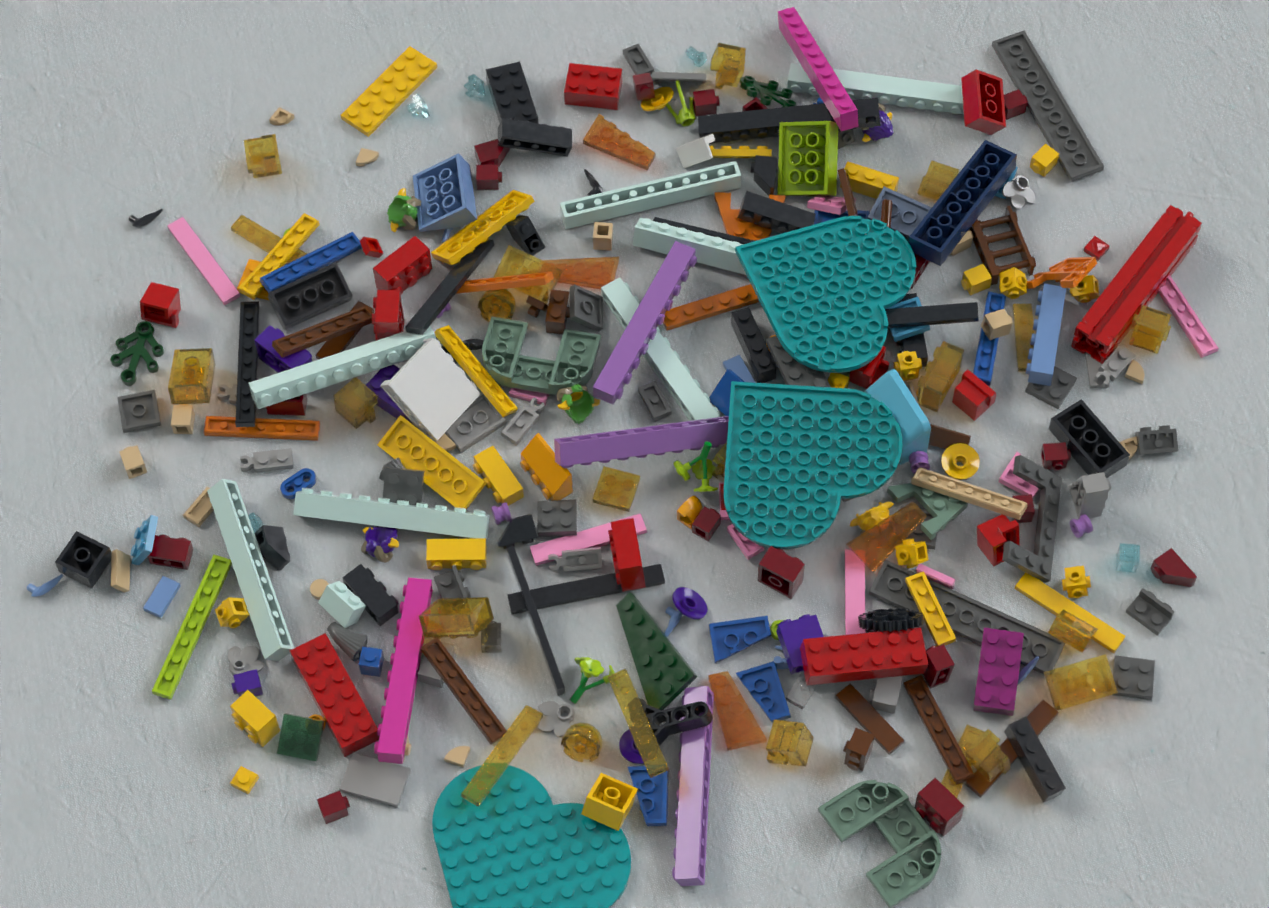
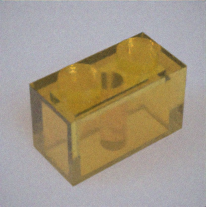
[1048,609,1098,653]

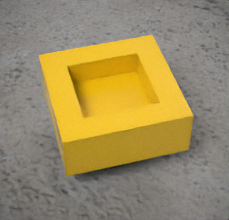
[230,766,259,794]

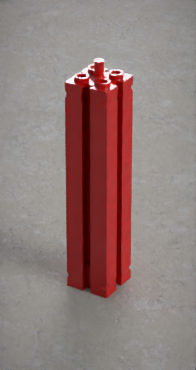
[1071,205,1202,364]

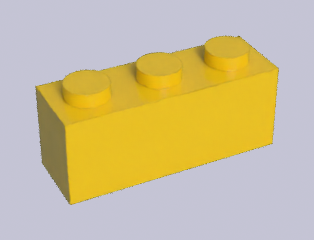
[840,161,899,199]
[473,446,524,506]
[426,538,487,570]

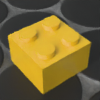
[230,690,280,747]
[581,773,638,831]

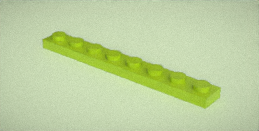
[152,554,232,700]

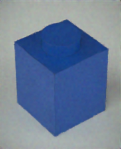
[359,647,384,677]

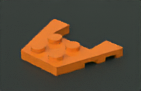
[714,192,786,241]
[1026,257,1097,289]

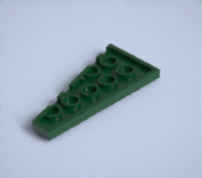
[616,592,697,710]

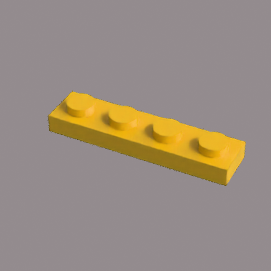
[709,146,772,159]
[905,571,956,647]

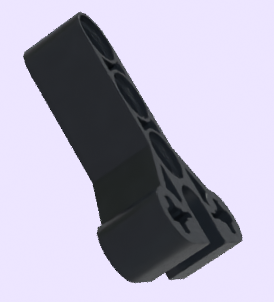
[629,698,713,759]

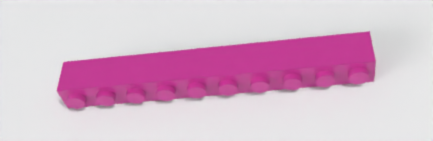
[778,7,858,132]
[374,577,433,764]

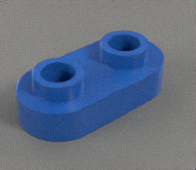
[280,468,316,499]

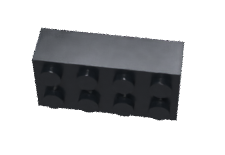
[485,61,539,124]
[268,262,353,330]
[1049,399,1130,478]

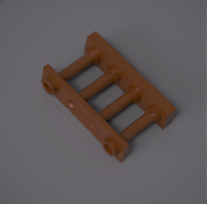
[969,205,1036,285]

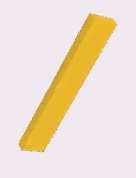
[238,213,320,300]
[434,325,518,417]
[1014,573,1126,653]

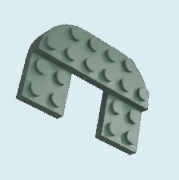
[482,316,601,395]
[818,780,941,908]

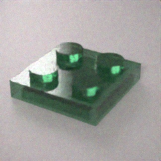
[277,713,325,761]

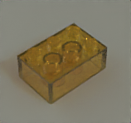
[494,245,562,304]
[916,341,964,412]
[168,348,216,405]
[419,597,494,639]
[1044,654,1118,710]

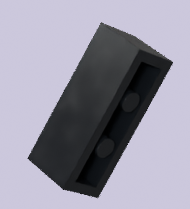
[342,564,399,626]

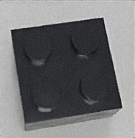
[55,531,112,588]

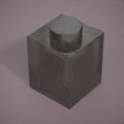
[481,621,502,653]

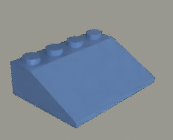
[413,153,477,232]

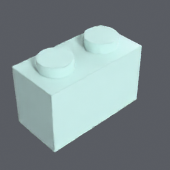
[318,581,366,628]

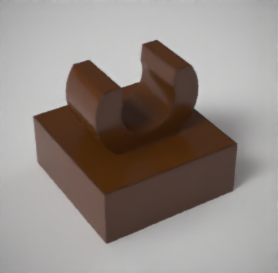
[526,296,548,318]

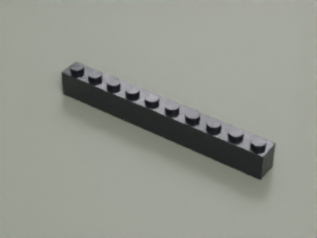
[698,98,881,144]

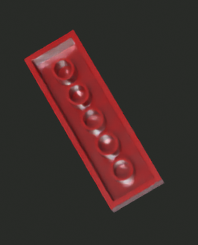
[800,628,929,686]
[289,633,380,757]

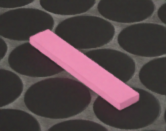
[167,217,240,306]
[1159,276,1219,358]
[530,513,647,566]
[845,549,865,635]

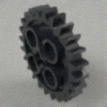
[858,608,924,632]

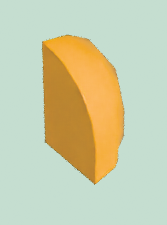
[677,495,703,530]

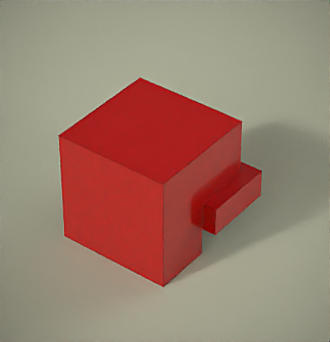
[140,282,181,328]
[849,346,890,389]
[952,369,996,421]
[977,514,1020,566]

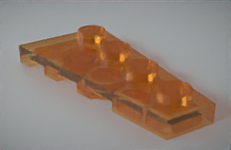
[583,113,656,171]
[540,257,619,289]
[846,502,927,572]
[708,671,767,751]

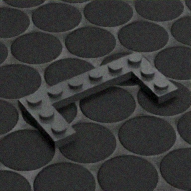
[1003,455,1062,583]

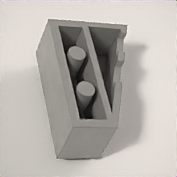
[1069,472,1111,519]

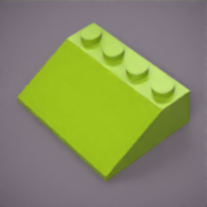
[777,121,838,196]

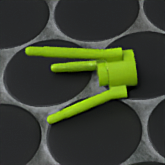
[666,80,696,127]

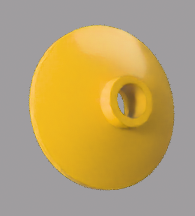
[641,87,674,111]
[941,443,980,480]

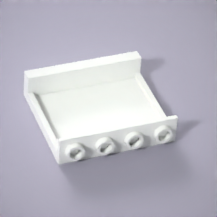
[380,338,481,441]

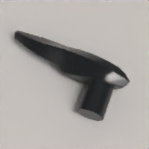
[584,169,603,196]
[128,208,163,227]
[462,339,484,350]

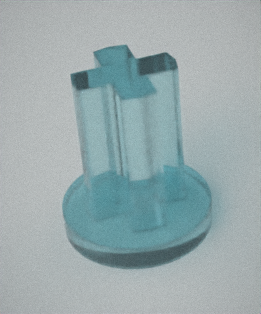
[685,46,707,67]

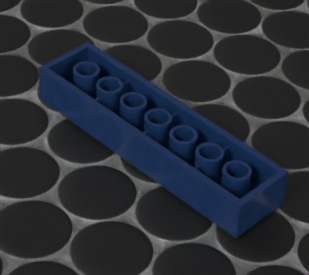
[909,140,1017,266]

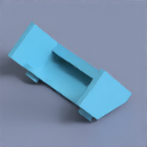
[865,369,931,465]

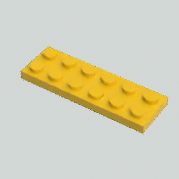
[341,46,437,137]
[431,190,535,265]
[377,415,487,509]

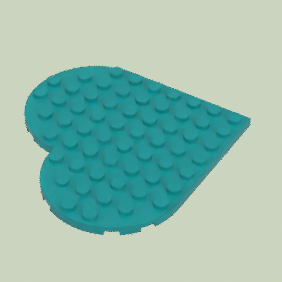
[735,216,916,373]
[724,381,903,550]
[432,764,631,908]

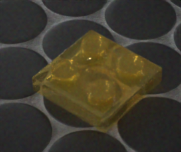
[592,466,641,512]

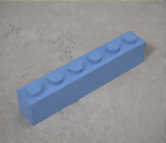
[1025,283,1066,386]

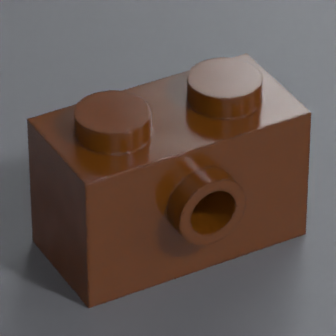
[545,289,570,335]
[843,728,875,771]

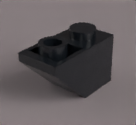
[505,215,545,257]
[497,514,537,549]
[254,525,290,571]

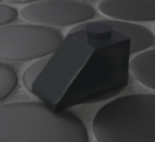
[750,155,778,196]

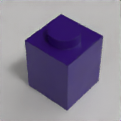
[231,669,263,697]

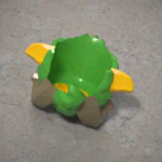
[387,188,421,232]
[557,384,600,424]

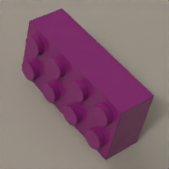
[973,628,1024,716]

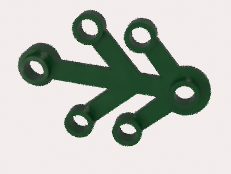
[740,76,796,107]
[110,321,164,386]

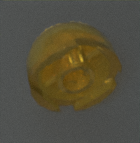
[478,289,516,322]
[561,722,603,762]

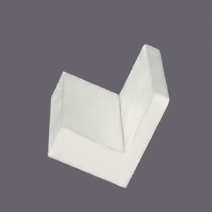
[676,134,715,168]

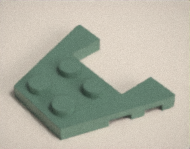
[887,483,968,540]

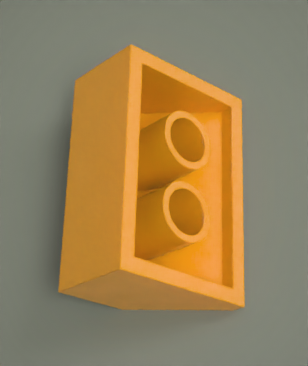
[520,433,573,501]

